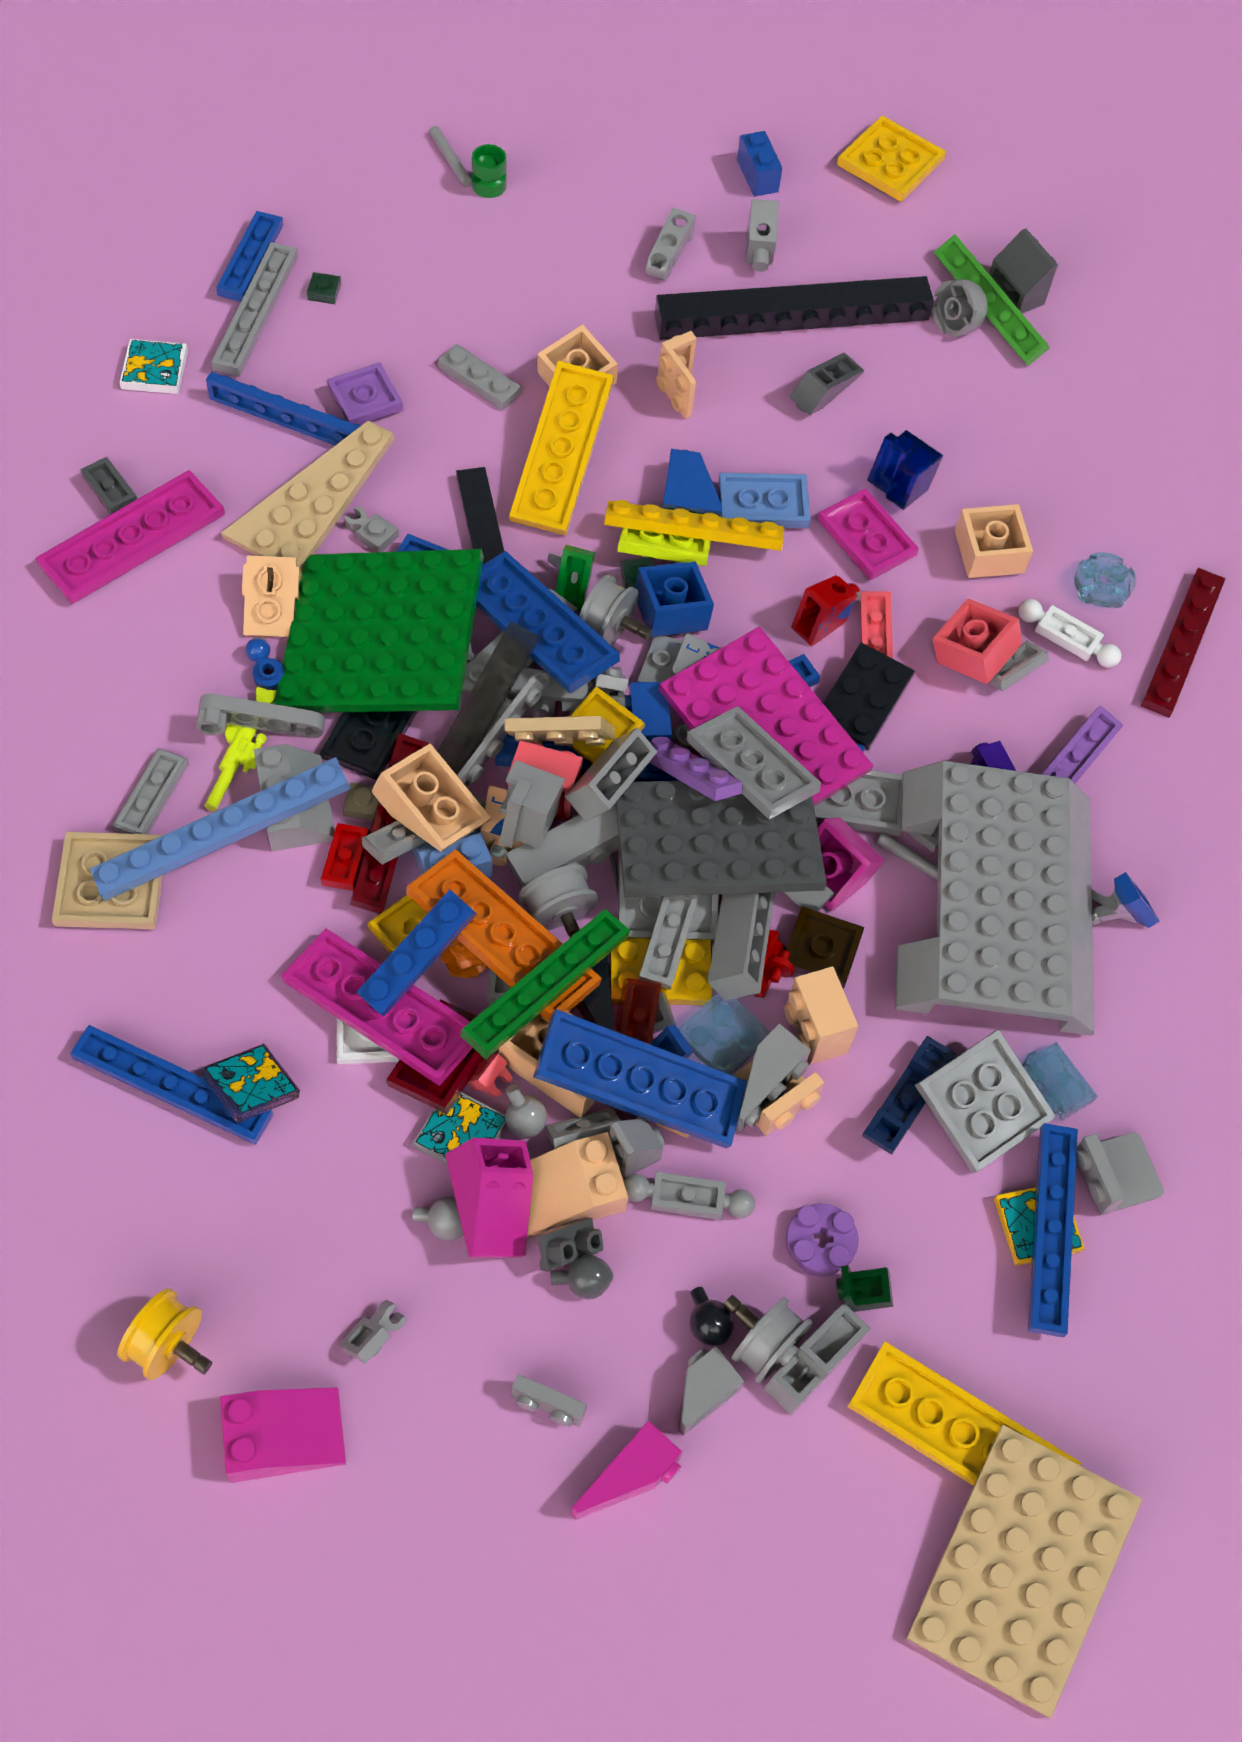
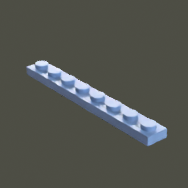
[90,757,351,901]

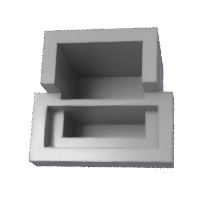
[499,760,565,849]

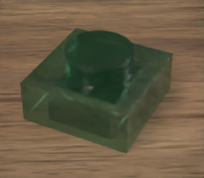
[307,272,341,304]
[620,557,653,589]

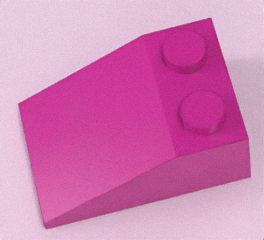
[220,1387,346,1483]

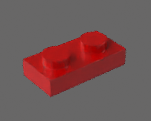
[321,823,370,891]

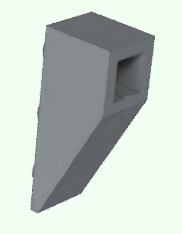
[736,1023,811,1133]

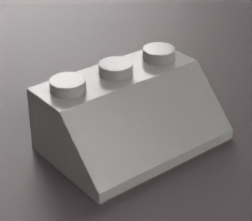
[254,744,335,852]

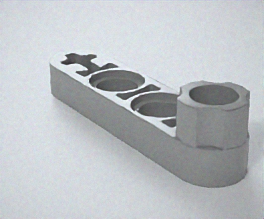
[196,693,325,738]

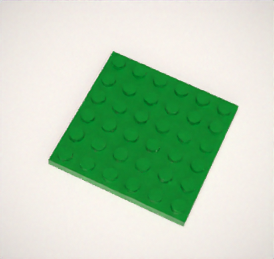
[274,549,484,713]

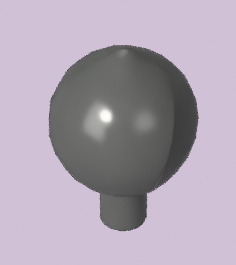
[550,1255,614,1299]

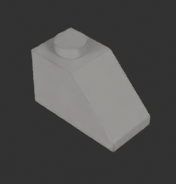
[609,1119,665,1179]
[679,1346,745,1436]

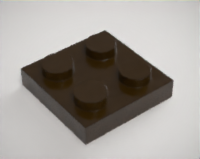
[786,906,865,989]

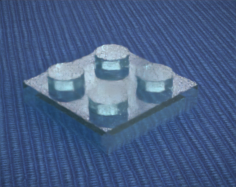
[678,994,770,1075]

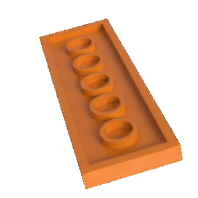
[406,849,602,1021]

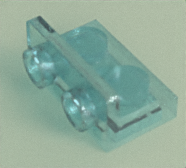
[1022,1042,1098,1121]

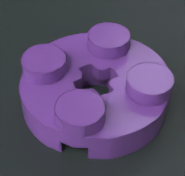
[786,1204,859,1277]

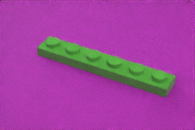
[934,234,1050,366]

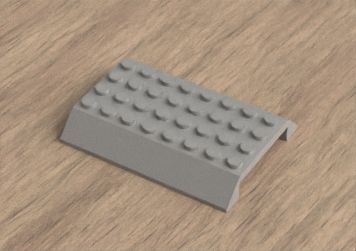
[895,761,1094,1035]

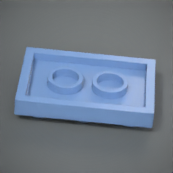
[718,473,810,528]

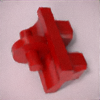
[754,929,795,998]

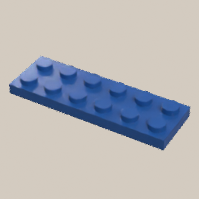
[476,551,620,694]
[533,1009,747,1149]

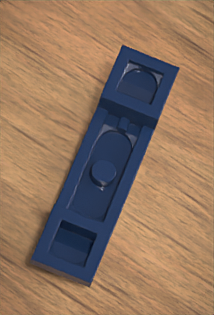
[862,1036,956,1155]

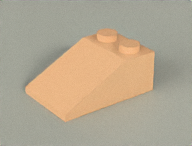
[371,743,491,852]
[527,1132,628,1238]

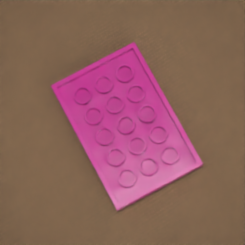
[659,626,874,806]

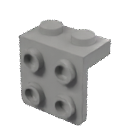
[1076,1133,1164,1215]

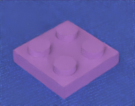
[327,362,403,425]

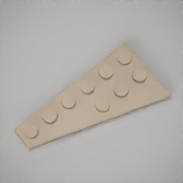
[221,421,395,573]

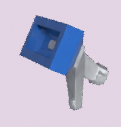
[1092,872,1160,928]

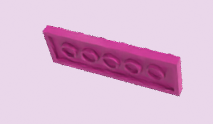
[36,470,225,605]
[281,928,472,1086]

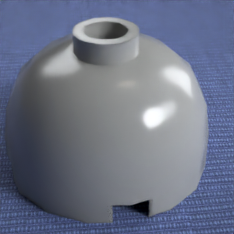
[932,279,988,337]

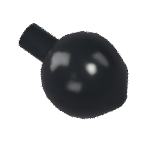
[690,1287,734,1346]

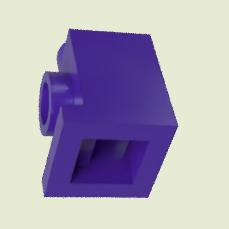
[971,741,1016,771]

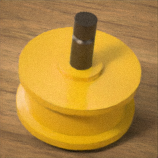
[117,1288,213,1380]

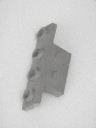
[462,663,589,718]
[454,676,543,787]

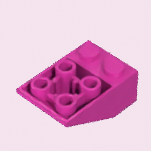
[445,1138,534,1258]

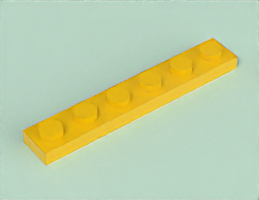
[604,500,784,551]

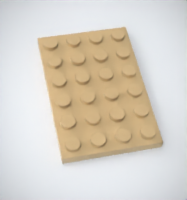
[905,1425,1142,1718]

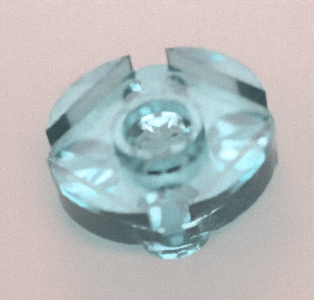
[1074,552,1136,608]

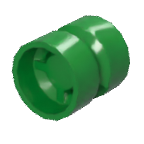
[472,144,507,198]

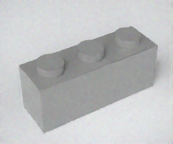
[565,728,657,821]

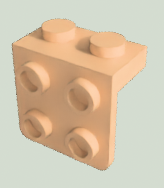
[656,331,697,419]
[732,1061,825,1136]

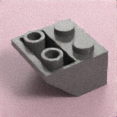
[989,228,1058,314]

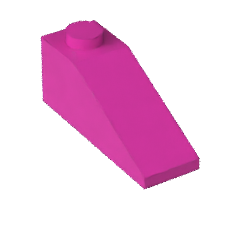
[570,1421,682,1520]

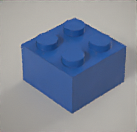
[634,561,714,637]

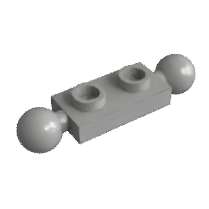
[623,1171,755,1220]

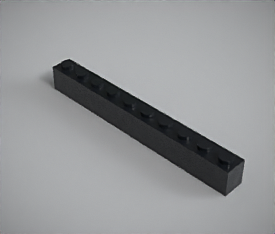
[655,276,934,340]

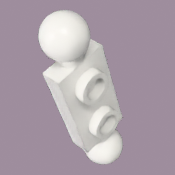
[1018,599,1122,668]

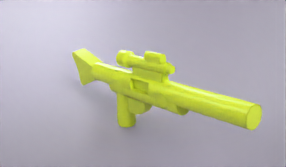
[204,687,277,812]

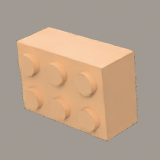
[498,1012,596,1118]

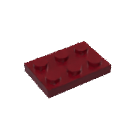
[386,999,484,1114]

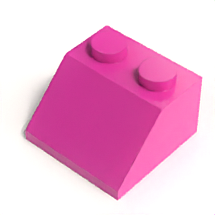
[818,817,886,911]

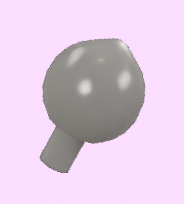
[505,1084,547,1138]
[412,1197,464,1241]

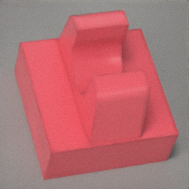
[467,1054,512,1097]

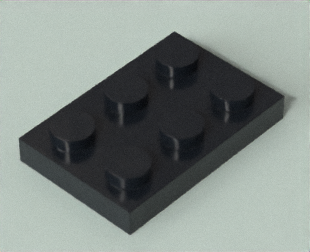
[823,642,915,750]

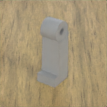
[645,207,696,281]

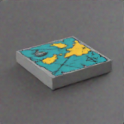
[413,1092,506,1165]

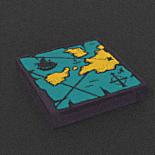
[202,1044,300,1124]

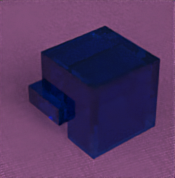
[867,430,944,510]

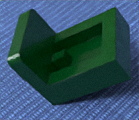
[836,1265,894,1312]

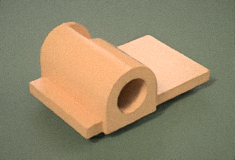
[242,555,302,638]

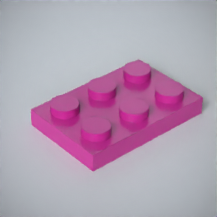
[817,488,919,581]

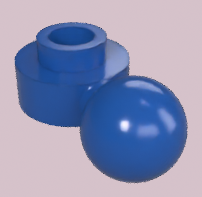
[245,637,284,690]

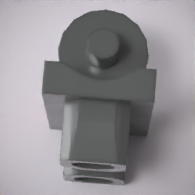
[535,1217,604,1272]

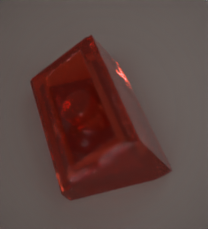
[615,978,661,1045]

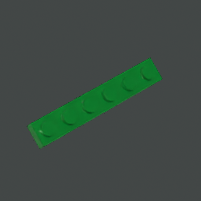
[460,909,630,1059]

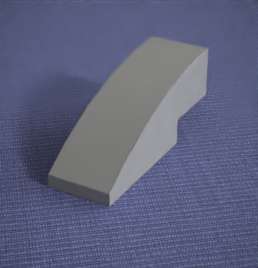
[764,1303,871,1415]

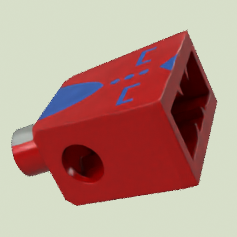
[791,575,861,647]

